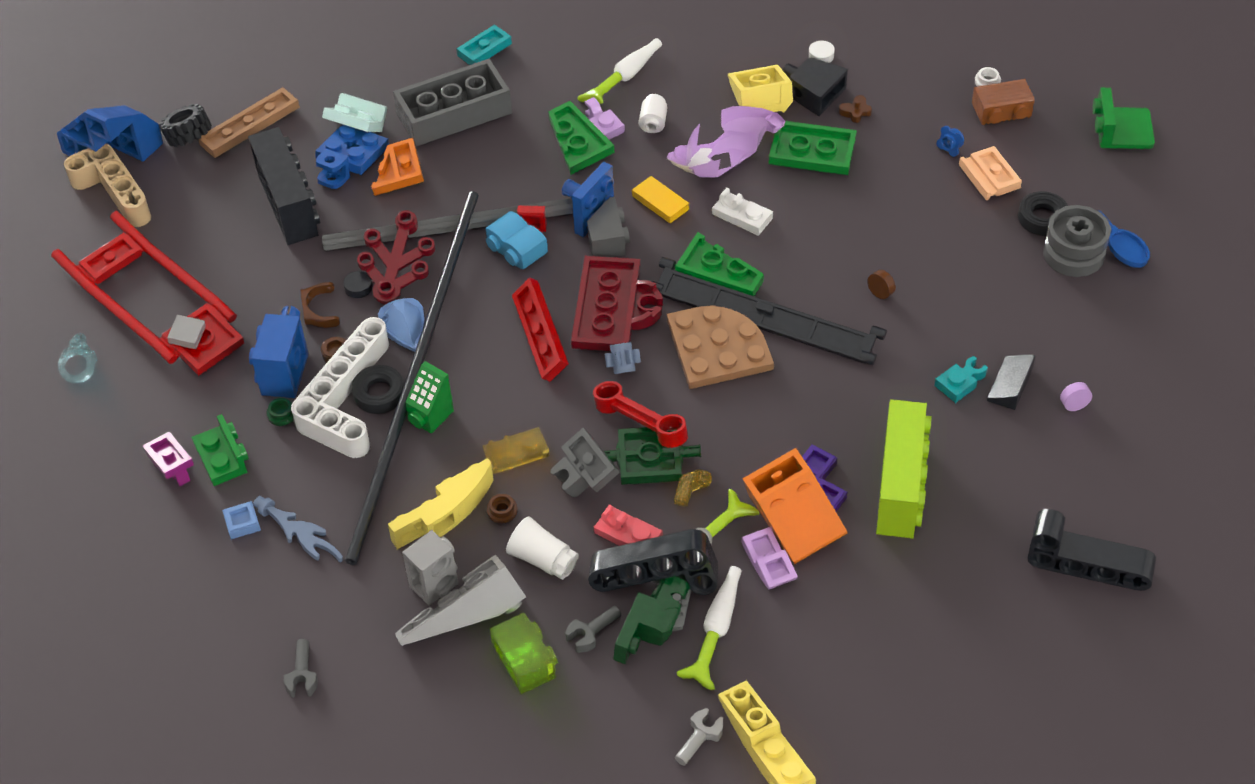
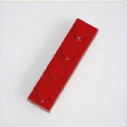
[512,277,569,382]

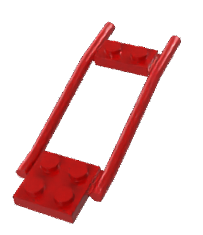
[51,211,244,376]

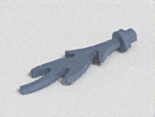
[253,496,343,562]

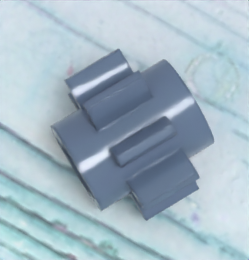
[604,342,641,374]

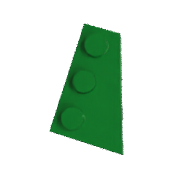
[548,101,615,175]
[675,232,764,296]

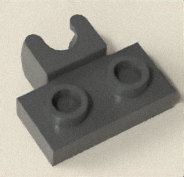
[550,428,620,497]

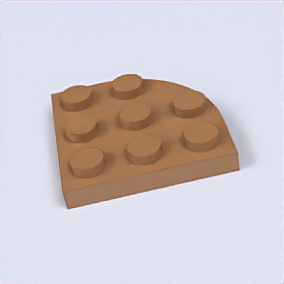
[667,305,774,389]

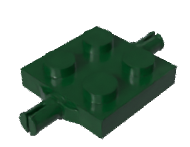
[604,427,701,485]

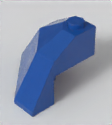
[56,105,163,162]

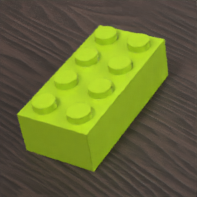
[876,399,932,538]

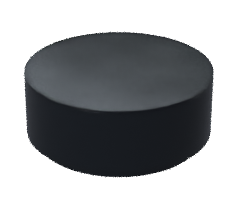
[343,271,373,298]

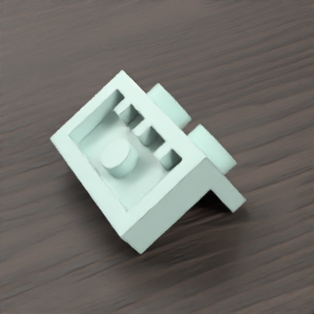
[322,93,387,132]

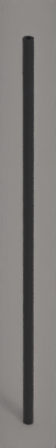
[345,191,479,565]

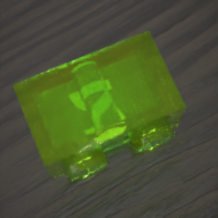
[490,612,558,694]

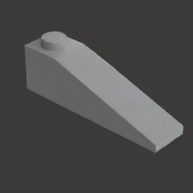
[395,554,526,646]

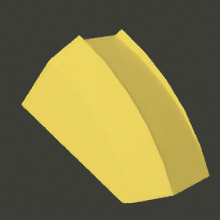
[728,65,793,113]

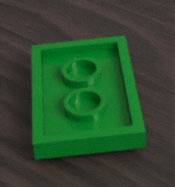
[769,121,857,175]

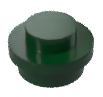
[266,398,294,426]

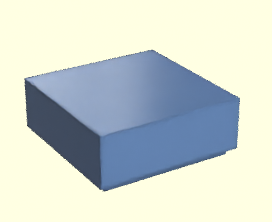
[222,501,261,539]

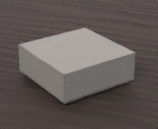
[167,314,206,349]

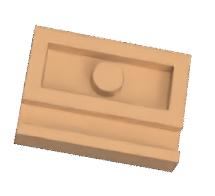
[959,146,1022,200]

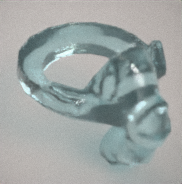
[58,333,98,384]

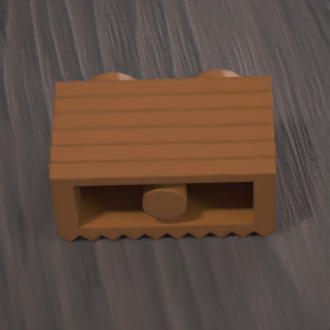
[972,79,1034,125]

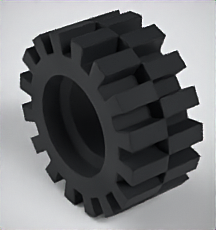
[159,104,212,147]

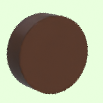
[867,270,896,299]
[321,337,346,363]

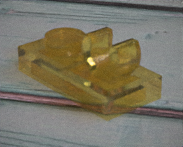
[483,427,550,474]

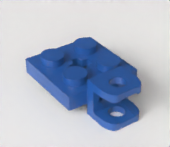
[315,124,389,189]

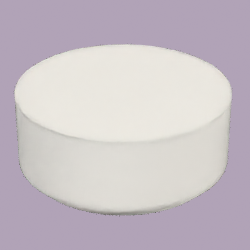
[809,41,835,63]

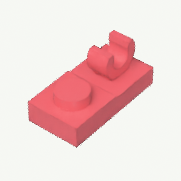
[594,505,663,546]

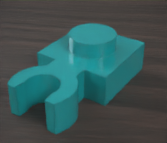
[934,356,988,403]

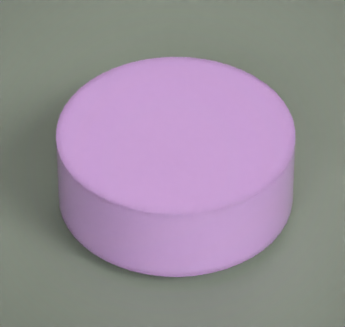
[1060,382,1092,411]

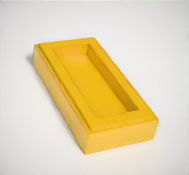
[632,176,689,224]

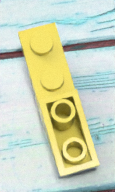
[388,458,494,550]
[718,680,816,784]

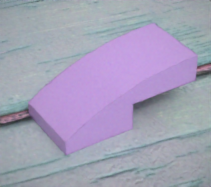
[741,527,798,590]

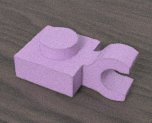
[585,97,625,140]

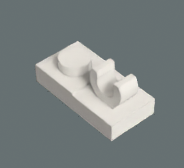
[712,188,773,236]

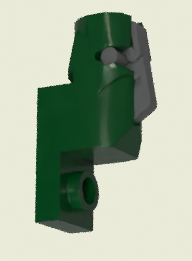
[613,576,691,664]

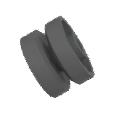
[1043,205,1111,277]

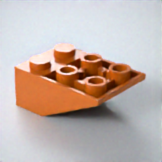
[742,448,848,564]

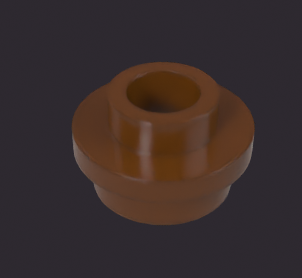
[487,494,518,523]

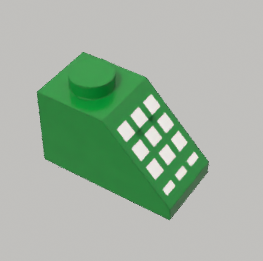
[406,361,454,434]

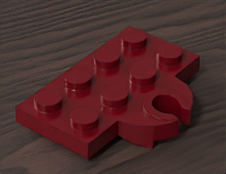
[571,256,663,351]

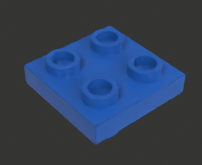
[562,162,614,238]

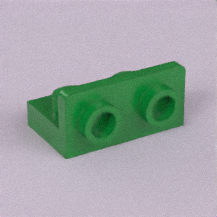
[191,414,249,486]

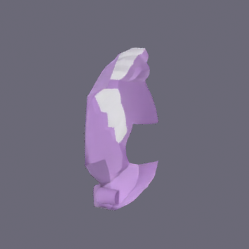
[667,106,785,178]

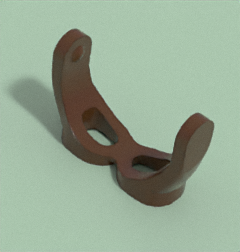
[300,282,340,328]

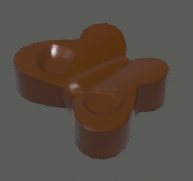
[839,95,872,123]

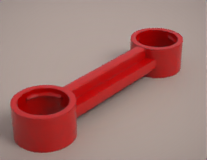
[593,381,688,448]

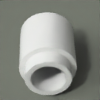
[638,94,667,133]

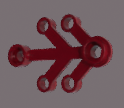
[357,210,435,305]

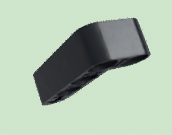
[1027,509,1156,591]
[588,529,718,595]

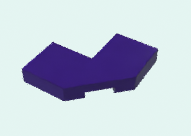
[802,444,847,512]

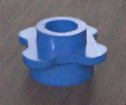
[936,126,964,157]

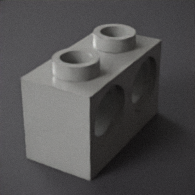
[402,530,458,606]

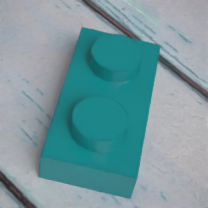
[456,24,512,65]

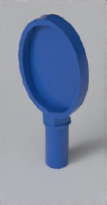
[1098,210,1150,268]

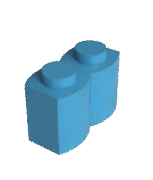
[485,211,548,269]

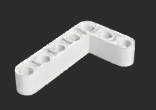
[291,317,389,458]

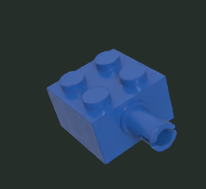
[249,306,309,398]

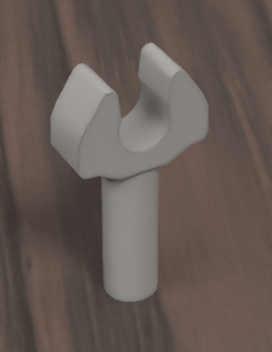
[675,708,723,766]

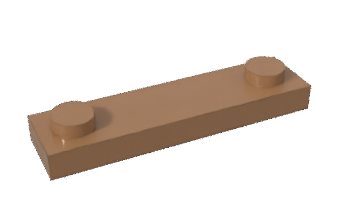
[199,87,300,158]

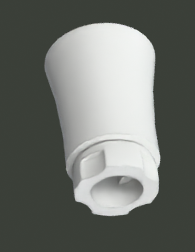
[506,516,579,580]

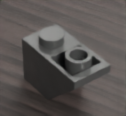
[587,197,630,257]

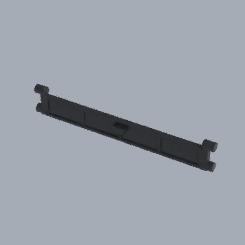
[651,257,887,366]

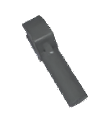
[565,605,621,653]
[284,639,318,698]

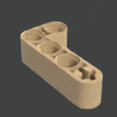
[64,144,151,227]

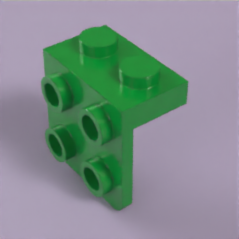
[1093,87,1155,149]

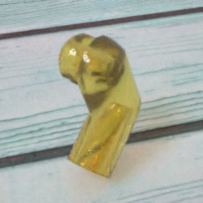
[674,469,712,506]

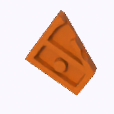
[371,138,424,196]

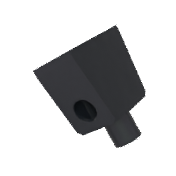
[783,57,848,116]

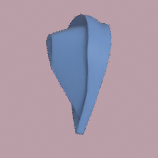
[378,298,425,352]

